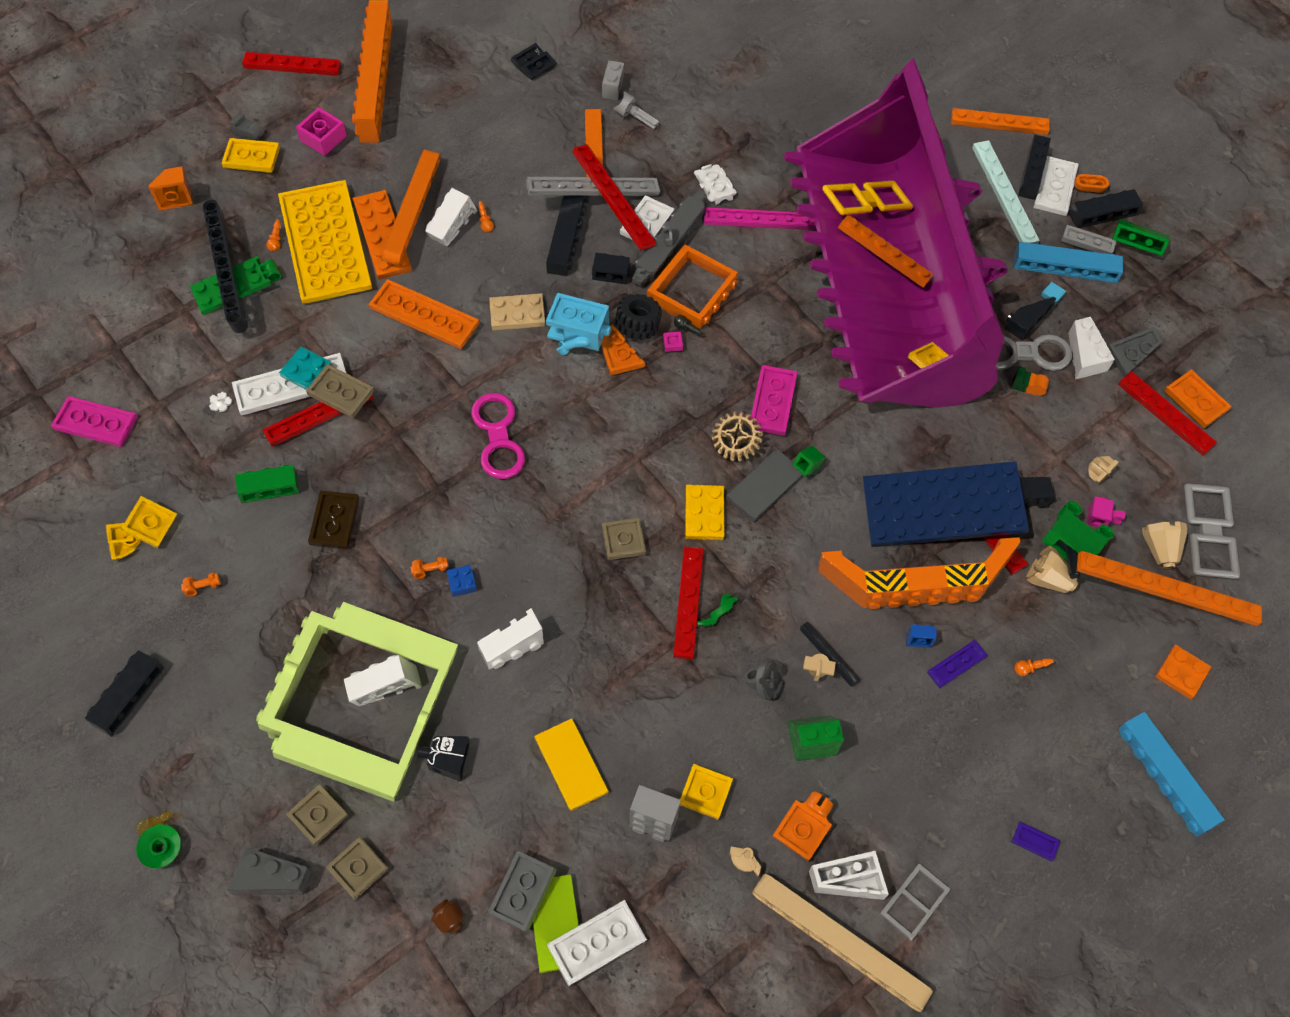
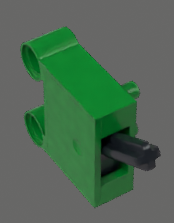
[1042,501,1114,579]

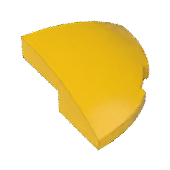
[106,523,143,560]

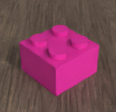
[296,107,347,156]

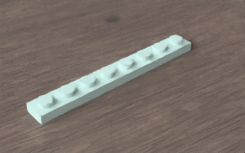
[972,140,1040,244]

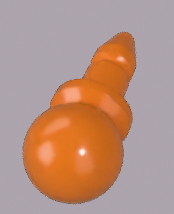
[479,201,494,233]
[266,219,281,252]
[1014,658,1054,676]

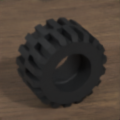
[615,294,662,340]

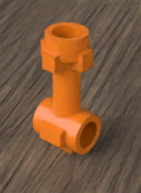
[410,556,449,579]
[181,572,221,597]

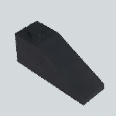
[1005,296,1056,341]

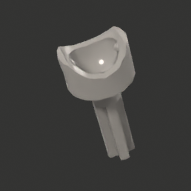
[613,91,659,129]

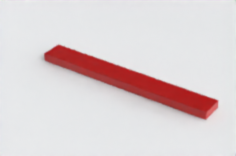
[572,144,656,251]

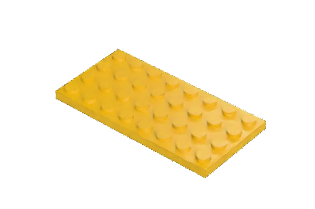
[278,180,372,304]

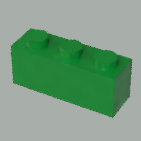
[1112,219,1170,256]
[235,465,299,503]

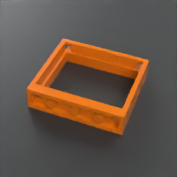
[647,244,738,329]

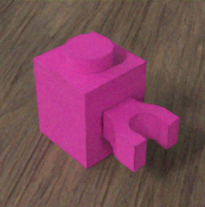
[1086,496,1126,527]

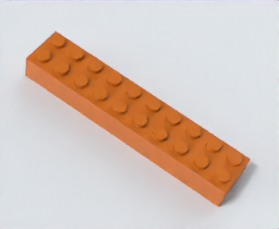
[352,0,393,143]

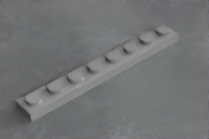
[526,177,660,196]

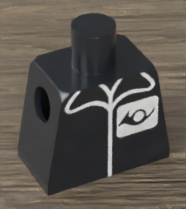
[417,736,470,781]

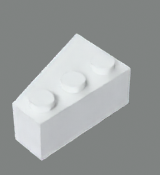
[425,188,478,246]
[477,608,544,670]
[344,655,422,706]
[809,851,889,900]

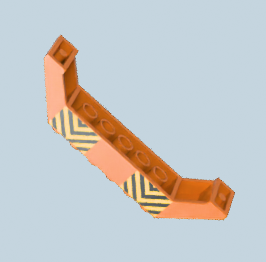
[818,537,1020,609]

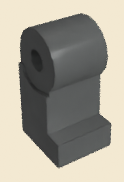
[230,112,265,141]

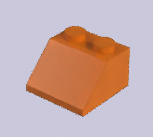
[149,166,194,211]

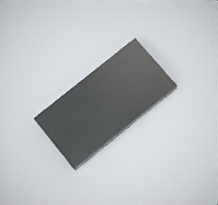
[726,449,803,522]

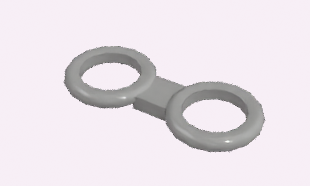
[996,334,1072,371]

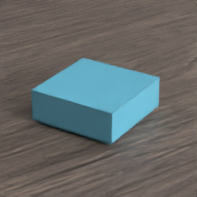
[1041,282,1066,305]

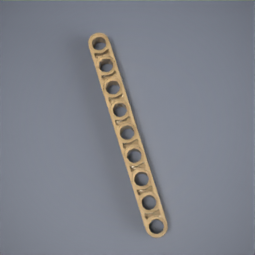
[752,874,933,1012]

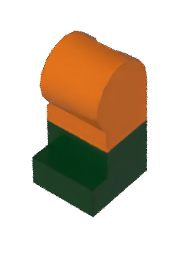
[1011,366,1049,396]

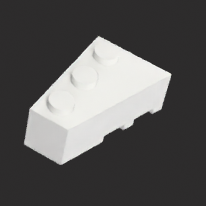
[1068,317,1115,380]

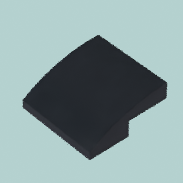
[511,43,556,80]

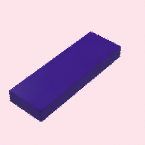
[927,640,988,689]

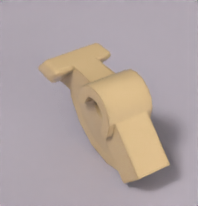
[730,846,761,877]

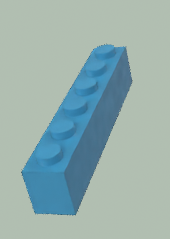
[1014,242,1123,283]
[1118,712,1225,837]

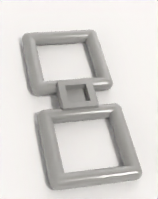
[1184,483,1240,579]

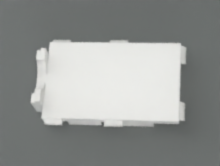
[694,164,737,205]

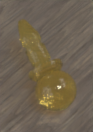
[136,811,173,836]

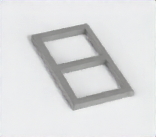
[880,864,951,941]

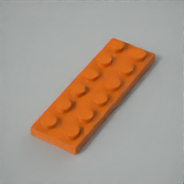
[353,190,412,280]
[368,279,479,350]

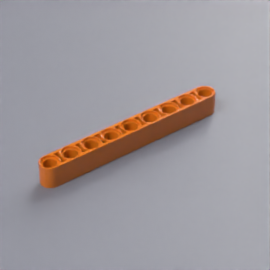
[382,149,441,266]

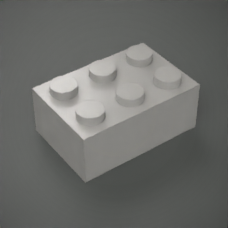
[629,785,681,842]

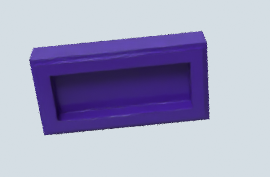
[1011,822,1060,862]

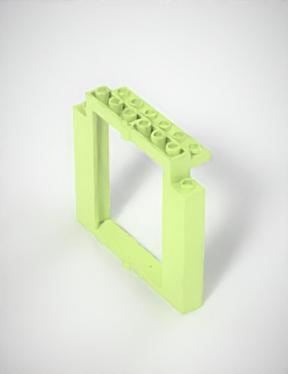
[256,602,458,802]

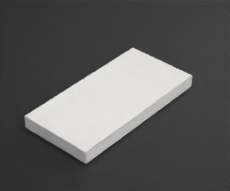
[1033,156,1079,216]
[547,900,647,986]

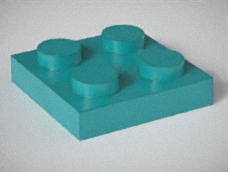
[279,346,332,390]

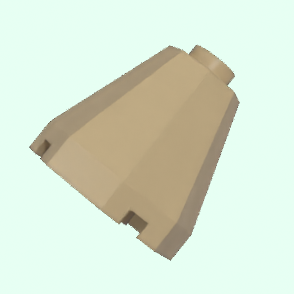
[1142,521,1187,569]
[1026,545,1078,593]

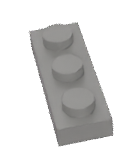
[1061,225,1116,254]

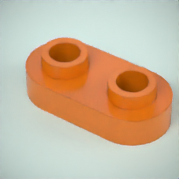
[1074,174,1109,193]

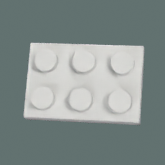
[620,195,675,240]

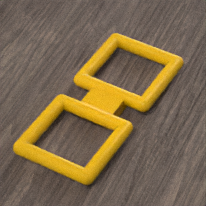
[822,181,913,215]

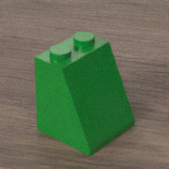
[787,715,844,762]

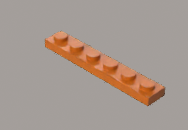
[951,108,1050,135]
[838,215,933,288]

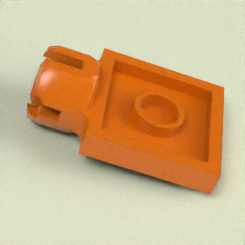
[772,791,833,862]

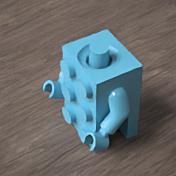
[546,293,611,355]

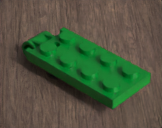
[190,256,282,316]

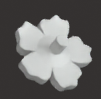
[209,392,232,412]

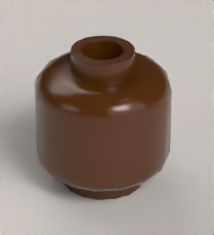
[431,899,465,934]

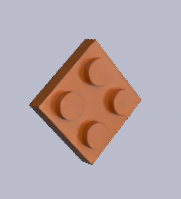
[1155,644,1211,700]

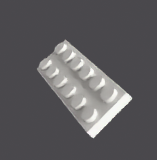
[232,353,346,416]

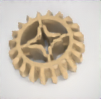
[712,411,763,461]

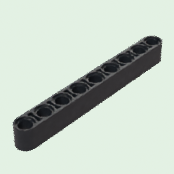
[203,199,248,334]

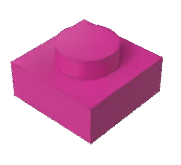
[663,332,683,352]

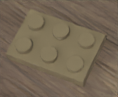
[306,364,374,418]

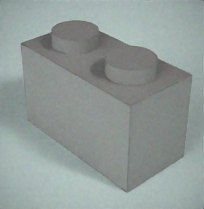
[602,60,624,100]

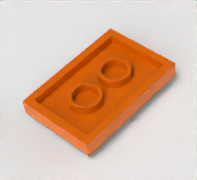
[1164,369,1232,428]

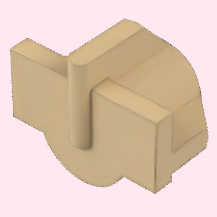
[1088,456,1119,485]
[803,654,836,681]

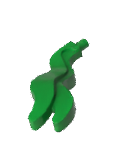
[697,594,738,627]

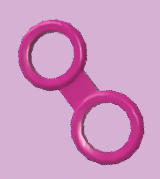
[472,393,525,479]

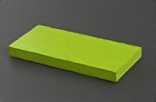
[533,874,579,973]

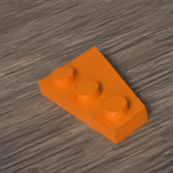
[600,324,645,375]

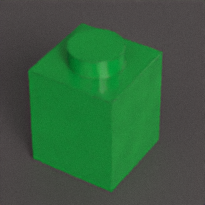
[792,446,826,477]

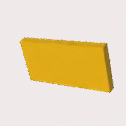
[534,718,609,812]

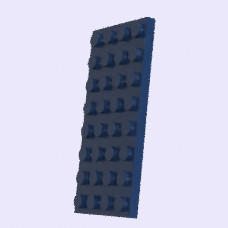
[863,461,1029,547]

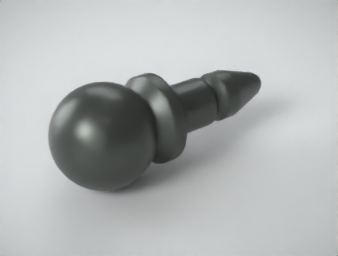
[674,315,703,335]

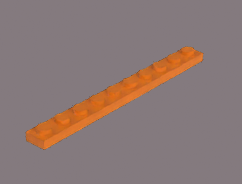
[1077,551,1262,626]

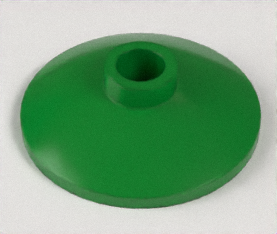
[136,824,181,869]

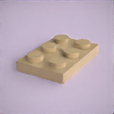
[489,293,545,330]

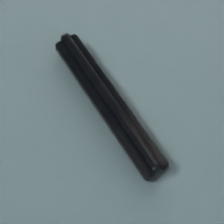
[800,622,859,687]

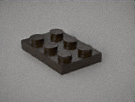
[308,490,359,549]

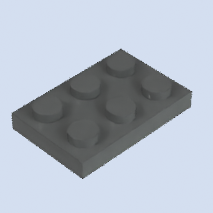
[488,850,557,932]

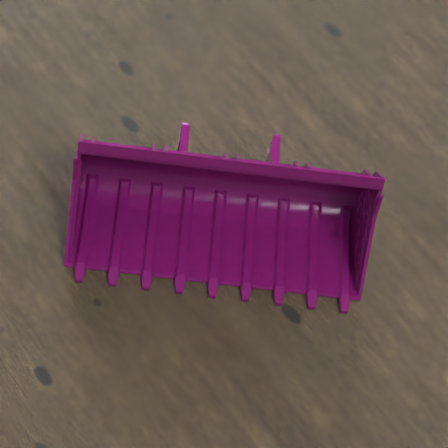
[783,58,1008,407]

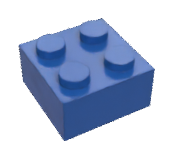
[447,565,477,597]
[906,624,937,648]

